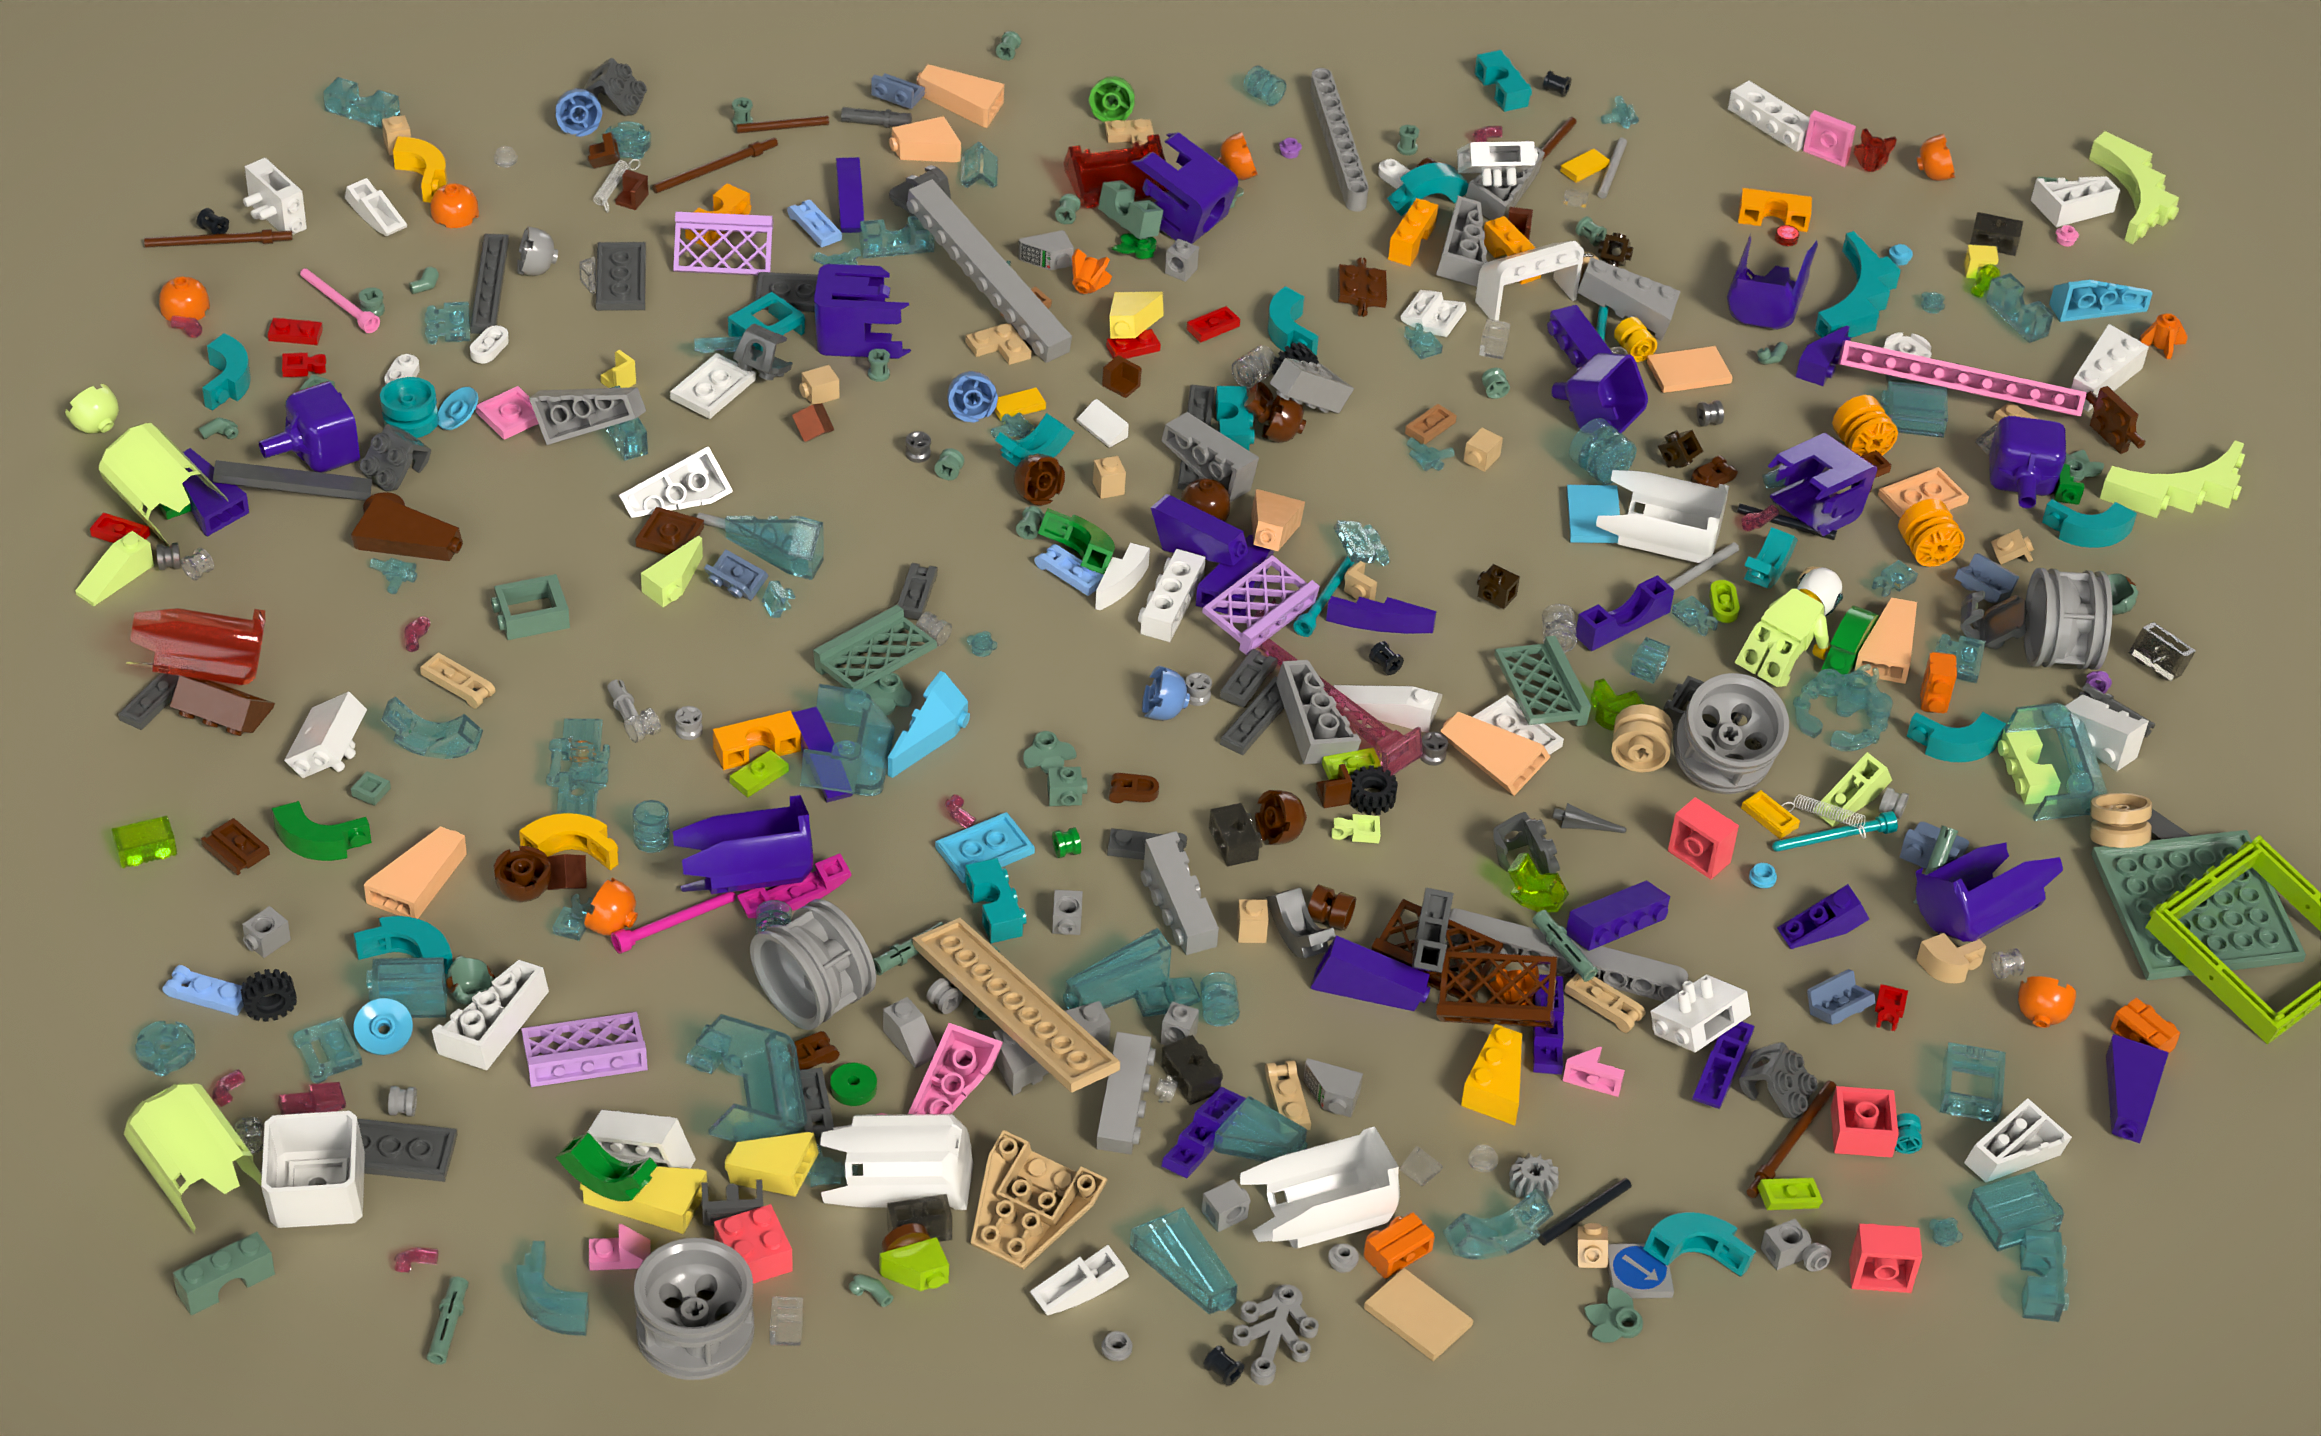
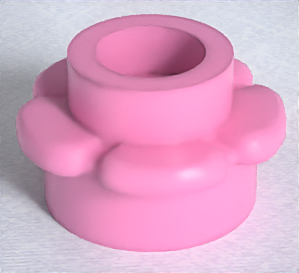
[2056,225,2079,246]

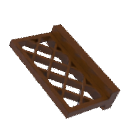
[1371,899,1503,1002]
[1436,951,1558,1028]

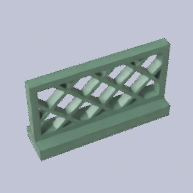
[813,605,937,694]
[1494,636,1591,726]

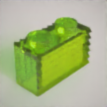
[111,815,177,869]

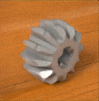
[1509,1153,1559,1204]

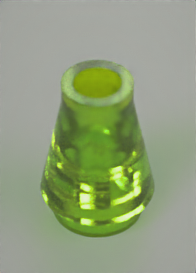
[1971,264,2001,298]

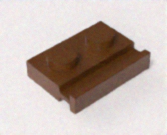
[201,818,270,876]

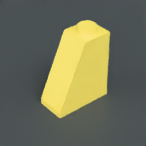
[1109,292,1164,338]
[725,1132,819,1197]

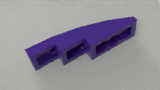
[836,157,865,233]
[1326,596,1437,634]
[792,706,853,803]
[1533,974,1564,1075]
[1692,1021,1755,1109]
[1161,1086,1247,1179]

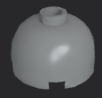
[517,226,558,276]

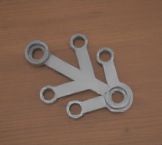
[1233,1285,1319,1385]

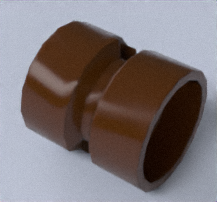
[1308,884,1356,931]

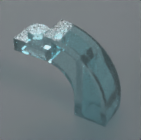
[381,697,483,759]
[1443,1188,1554,1260]
[517,1241,589,1336]

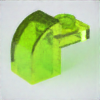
[1591,678,1646,731]
[1508,853,1569,912]

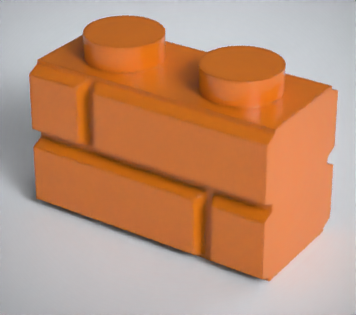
[1920,652,1957,714]
[2110,997,2180,1053]
[1364,1212,1435,1279]

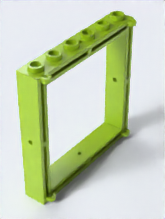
[2146,835,2321,1045]

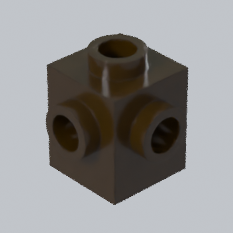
[1598,232,1634,268]
[1658,430,1703,468]
[1477,564,1520,609]

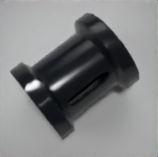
[1543,70,1572,97]
[196,208,229,234]
[1369,641,1404,675]
[1203,1345,1245,1386]

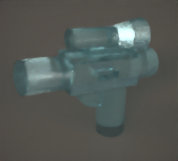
[1601,96,1639,128]
[814,248,861,265]
[991,413,1036,439]
[1407,438,1455,471]
[370,558,417,594]
[806,1145,858,1187]

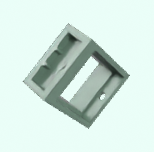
[491,574,570,640]

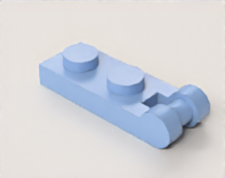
[787,199,842,248]
[1034,544,1104,596]
[163,965,244,1016]

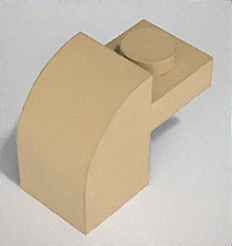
[1916,933,1986,983]

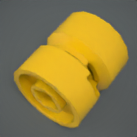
[1614,317,1658,362]

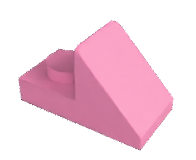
[1563,1047,1625,1097]
[589,1224,651,1271]

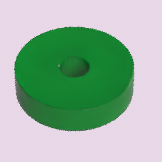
[830,1063,877,1106]

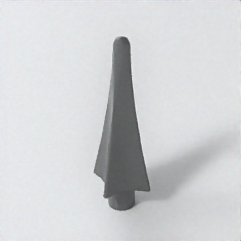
[1552,803,1627,833]

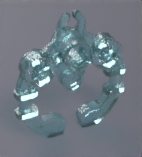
[1793,664,1893,751]

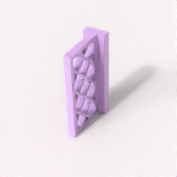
[673,212,773,275]
[1202,555,1320,655]
[521,1012,648,1087]

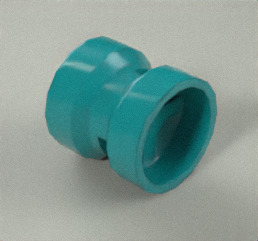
[1895,1113,1923,1154]

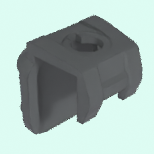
[584,58,647,116]
[889,165,951,218]
[733,324,793,380]
[360,424,431,491]
[1960,591,2028,650]
[1493,812,1560,880]
[1739,1042,1818,1119]

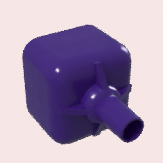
[1552,353,1648,435]
[259,381,360,473]
[1989,416,2066,508]

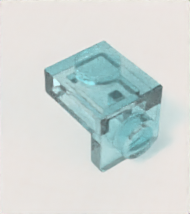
[686,1024,731,1075]

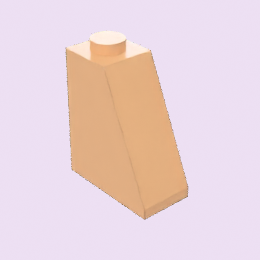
[889,116,961,162]

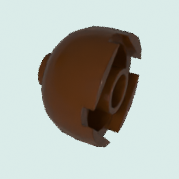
[1261,395,1306,443]
[1014,453,1065,506]
[1180,478,1230,522]
[1255,790,1307,845]
[494,846,551,902]

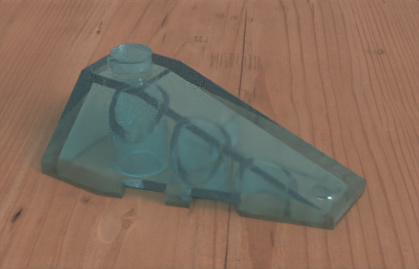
[725,516,824,580]

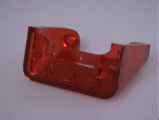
[1063,134,1169,208]

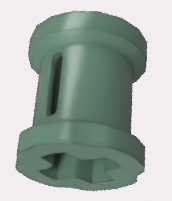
[996,31,1022,60]
[732,97,753,127]
[1397,125,1419,155]
[1055,194,1081,225]
[1575,216,1607,246]
[868,349,890,382]
[1016,506,1045,540]

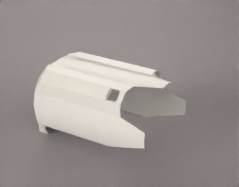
[1596,470,1729,563]
[820,1114,974,1210]
[1240,1127,1400,1248]

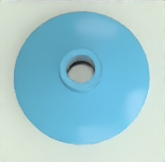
[438,387,478,430]
[354,998,413,1055]

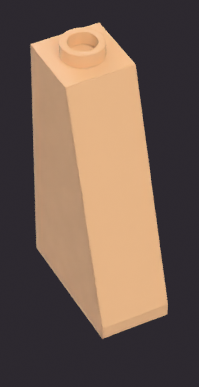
[916,64,1004,128]
[1251,489,1305,551]
[1854,598,1917,684]
[1440,712,1550,796]
[364,826,467,919]

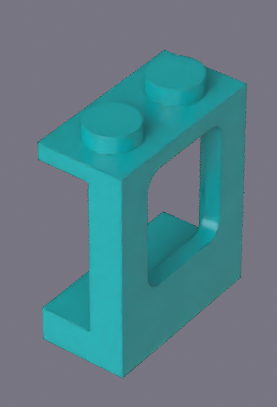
[728,292,805,351]

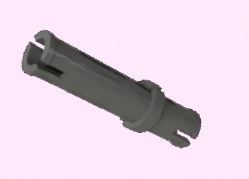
[841,107,912,128]
[2079,683,2155,738]

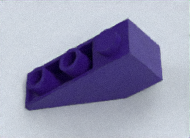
[1796,326,1851,386]
[1777,884,1870,949]

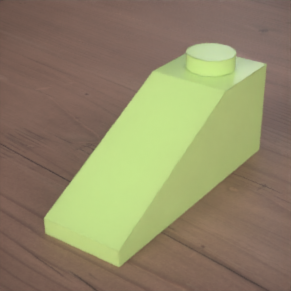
[75,531,154,606]
[641,536,703,607]
[1814,752,1892,827]

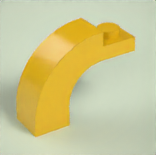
[393,136,447,203]
[519,813,619,870]

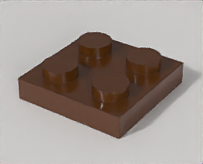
[636,507,704,555]

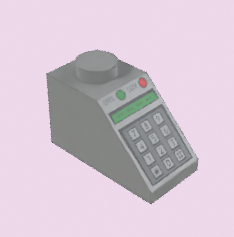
[1018,230,1074,270]
[1303,1058,1363,1117]

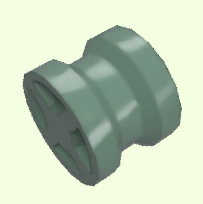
[359,288,385,317]
[1482,368,1510,399]
[935,448,965,481]

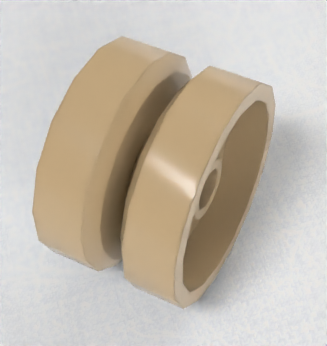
[1611,704,1673,773]
[2090,793,2152,848]

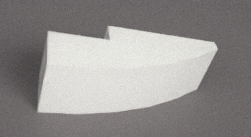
[345,178,407,236]
[1095,543,1150,610]
[1030,1245,1129,1315]

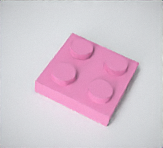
[1803,110,1856,167]
[476,386,539,440]

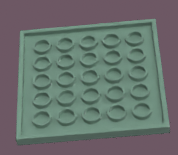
[2091,830,2306,981]

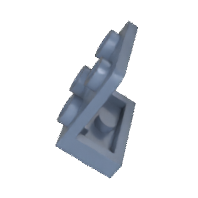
[1899,822,1969,869]

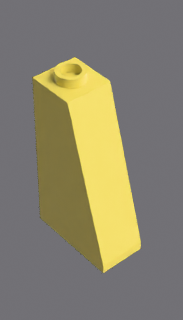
[580,1167,707,1234]

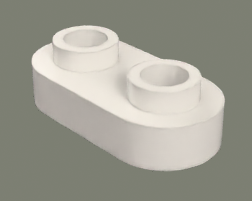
[1378,159,1410,189]
[470,326,509,364]
[384,354,420,385]

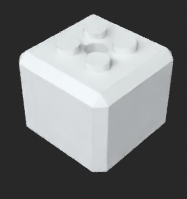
[261,1111,365,1228]

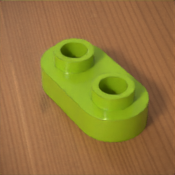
[1709,580,1740,623]

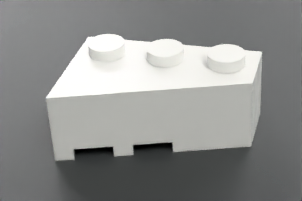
[2031,177,2120,227]
[2056,694,2149,772]
[1964,1098,2072,1182]
[587,1110,696,1169]

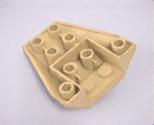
[971,1130,1108,1270]

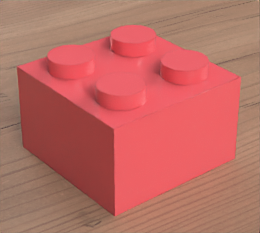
[1668,797,1739,879]
[1830,1086,1899,1158]
[714,1204,792,1284]
[1849,1223,1922,1293]

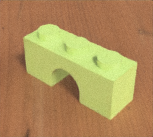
[1998,726,2061,805]

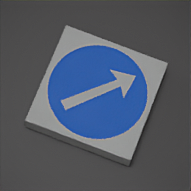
[1608,1243,1674,1298]

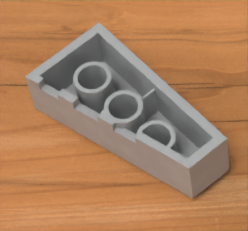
[1466,140,1545,220]
[1436,196,1488,286]
[1577,257,1680,341]
[1270,358,1354,413]
[1162,412,1259,503]
[1276,660,1361,764]
[1141,831,1219,955]
[1097,1032,1156,1155]

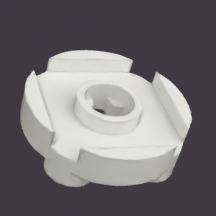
[1884,333,1932,358]

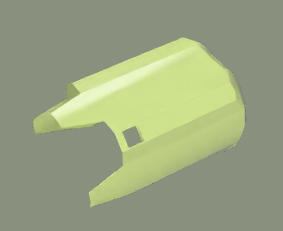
[99,423,229,546]
[124,1083,262,1234]

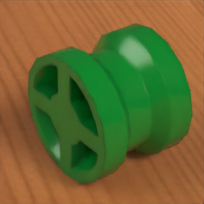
[1052,827,1081,858]

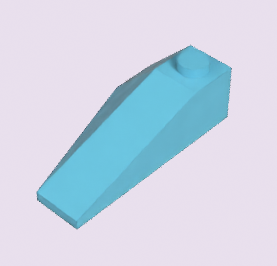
[2049,280,2152,322]
[888,671,970,778]

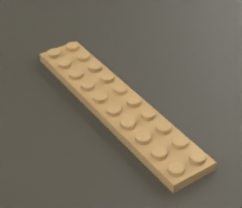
[912,918,1120,1093]

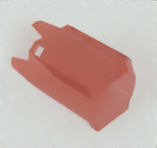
[126,608,265,685]

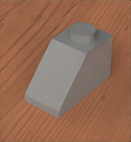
[883,997,937,1068]

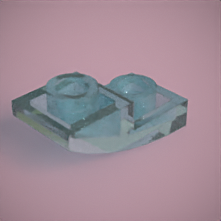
[1134,977,1201,1017]

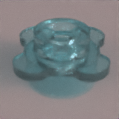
[1921,292,1945,314]
[967,631,997,657]
[1929,1217,1963,1247]

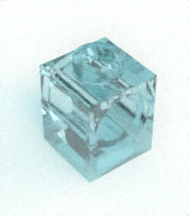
[1630,637,1670,684]

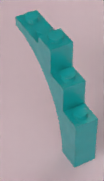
[1815,231,1901,338]

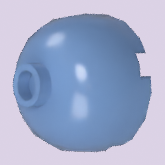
[555,88,602,137]
[947,371,998,423]
[1142,666,1190,721]

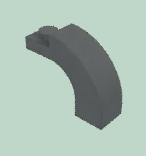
[1266,887,1336,959]
[1412,887,1454,973]

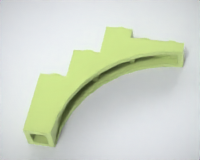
[2089,131,2179,244]
[2100,441,2245,518]

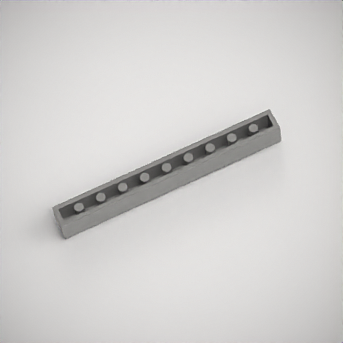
[907,179,1072,363]

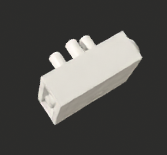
[1457,142,1538,187]
[243,158,307,235]
[284,691,367,778]
[1651,974,1751,1052]

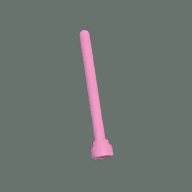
[300,269,380,333]

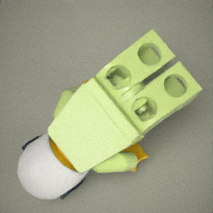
[1734,567,1843,687]

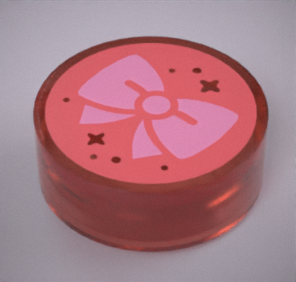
[1775,225,1799,246]

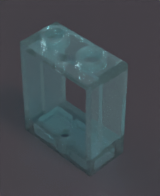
[1939,1042,2006,1122]

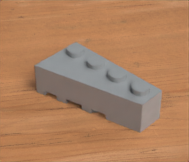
[529,387,646,445]
[992,1001,1111,1096]

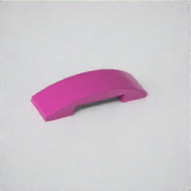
[737,853,852,918]

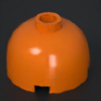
[1217,132,1258,180]
[1916,133,1955,181]
[431,183,479,228]
[159,276,210,324]
[584,877,638,935]
[2018,976,2077,1028]

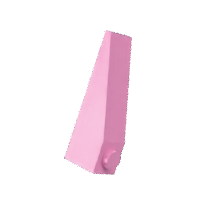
[908,1023,1003,1114]

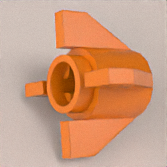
[1072,249,1112,294]
[2139,313,2188,359]
[1489,965,1539,1006]

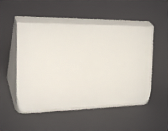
[1076,399,1129,448]

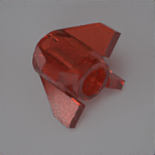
[1853,128,1897,172]

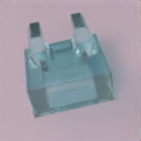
[762,581,796,618]

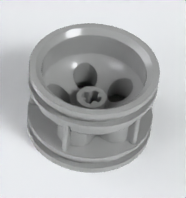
[2024,568,2112,670]
[1673,673,1789,794]
[750,899,876,1030]
[634,1238,754,1380]

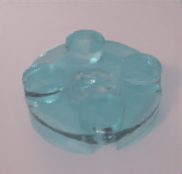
[604,121,651,159]
[135,1021,196,1076]

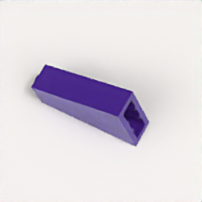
[182,448,249,537]
[1151,494,1249,566]
[1196,534,1274,616]
[1311,935,1430,1011]
[2106,1034,2169,1143]

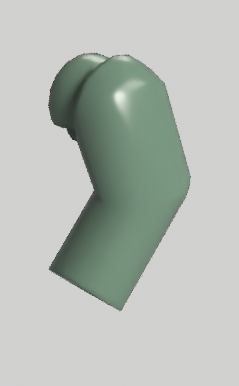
[409,266,439,294]
[1757,342,1788,365]
[199,417,239,439]
[848,1274,894,1307]

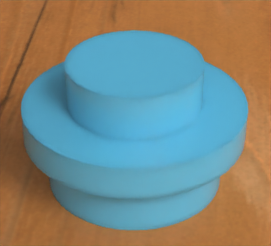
[1889,244,1913,265]
[1749,863,1777,888]

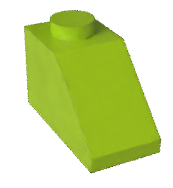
[879,1237,949,1291]

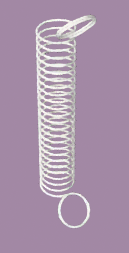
[593,159,640,212]
[1781,794,1866,839]

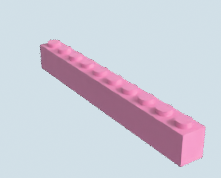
[1838,340,2087,416]

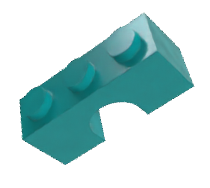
[1474,50,1532,112]
[1215,386,1255,451]
[965,858,1027,944]

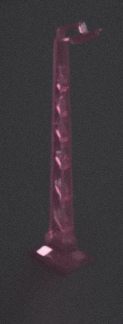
[1251,598,1423,776]

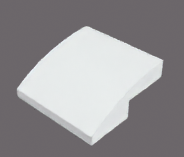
[1400,290,1466,337]

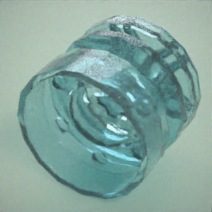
[1569,418,1637,485]

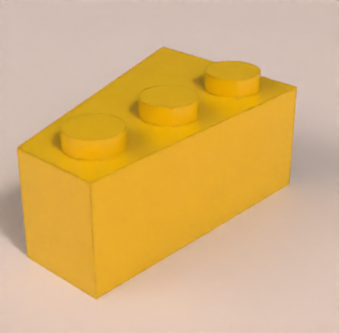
[1461,1024,1522,1126]

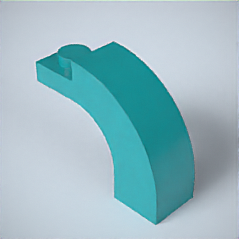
[1387,163,1469,216]
[1267,286,1319,355]
[202,333,251,411]
[995,413,1075,467]
[2042,499,2137,548]
[1744,527,1798,589]
[1907,712,2006,762]
[353,916,453,979]
[1643,1212,1756,1277]

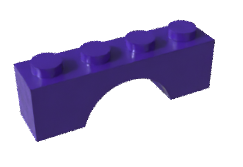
[1575,575,1674,652]

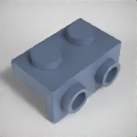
[871,74,925,109]
[704,549,769,601]
[1954,553,2019,603]
[1807,969,1876,1025]

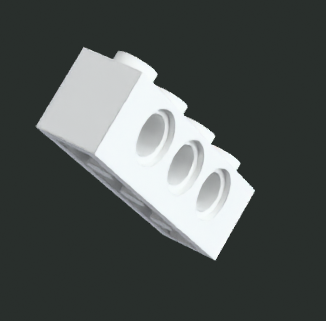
[1728,81,1810,152]
[1138,549,1206,642]

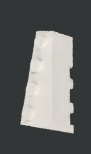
[2071,324,2149,412]
[432,960,549,1070]

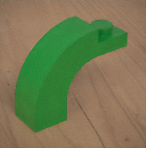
[1038,508,1115,575]
[1821,605,1880,681]
[272,801,372,861]
[555,1132,657,1202]

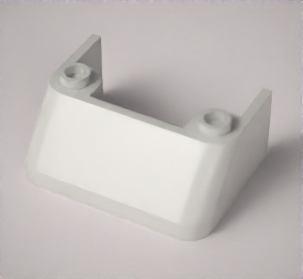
[1475,241,1584,324]

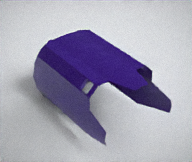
[1727,233,1818,330]
[673,795,813,894]
[1915,842,2063,942]

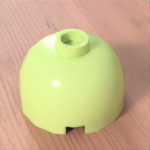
[65,384,119,433]

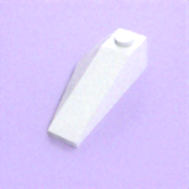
[619,446,733,518]
[1330,685,1443,733]

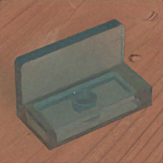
[961,141,998,188]

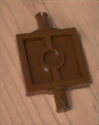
[1338,257,1387,317]
[2085,385,2146,454]

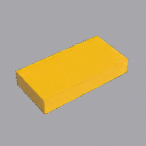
[1560,148,1610,183]
[994,387,1046,421]
[1741,790,1800,839]

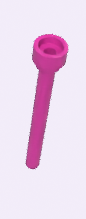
[611,892,736,954]

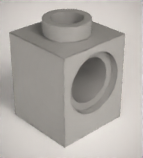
[1165,239,1199,282]
[1052,890,1083,935]
[243,906,291,958]
[1161,1001,1199,1052]
[1202,1179,1250,1232]
[1761,1219,1811,1270]

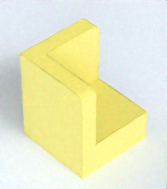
[1964,245,1999,278]
[600,350,636,388]

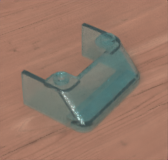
[800,684,895,796]
[2004,703,2108,821]
[696,1014,807,1143]

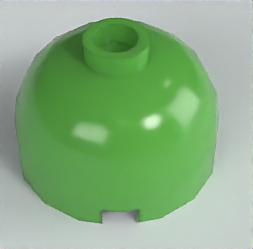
[1089,76,1135,122]

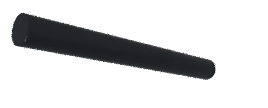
[1737,503,1837,540]
[1538,1178,1632,1246]

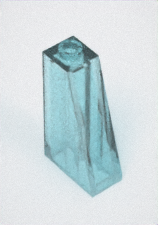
[1063,928,1171,1009]
[1130,1207,1238,1315]

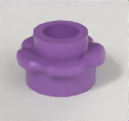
[1279,138,1302,159]
[2086,671,2112,693]

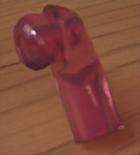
[1473,126,1502,142]
[171,316,202,338]
[1741,505,1779,531]
[404,616,431,652]
[945,794,976,828]
[211,1069,245,1107]
[394,1247,439,1273]

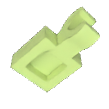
[1331,814,1381,843]

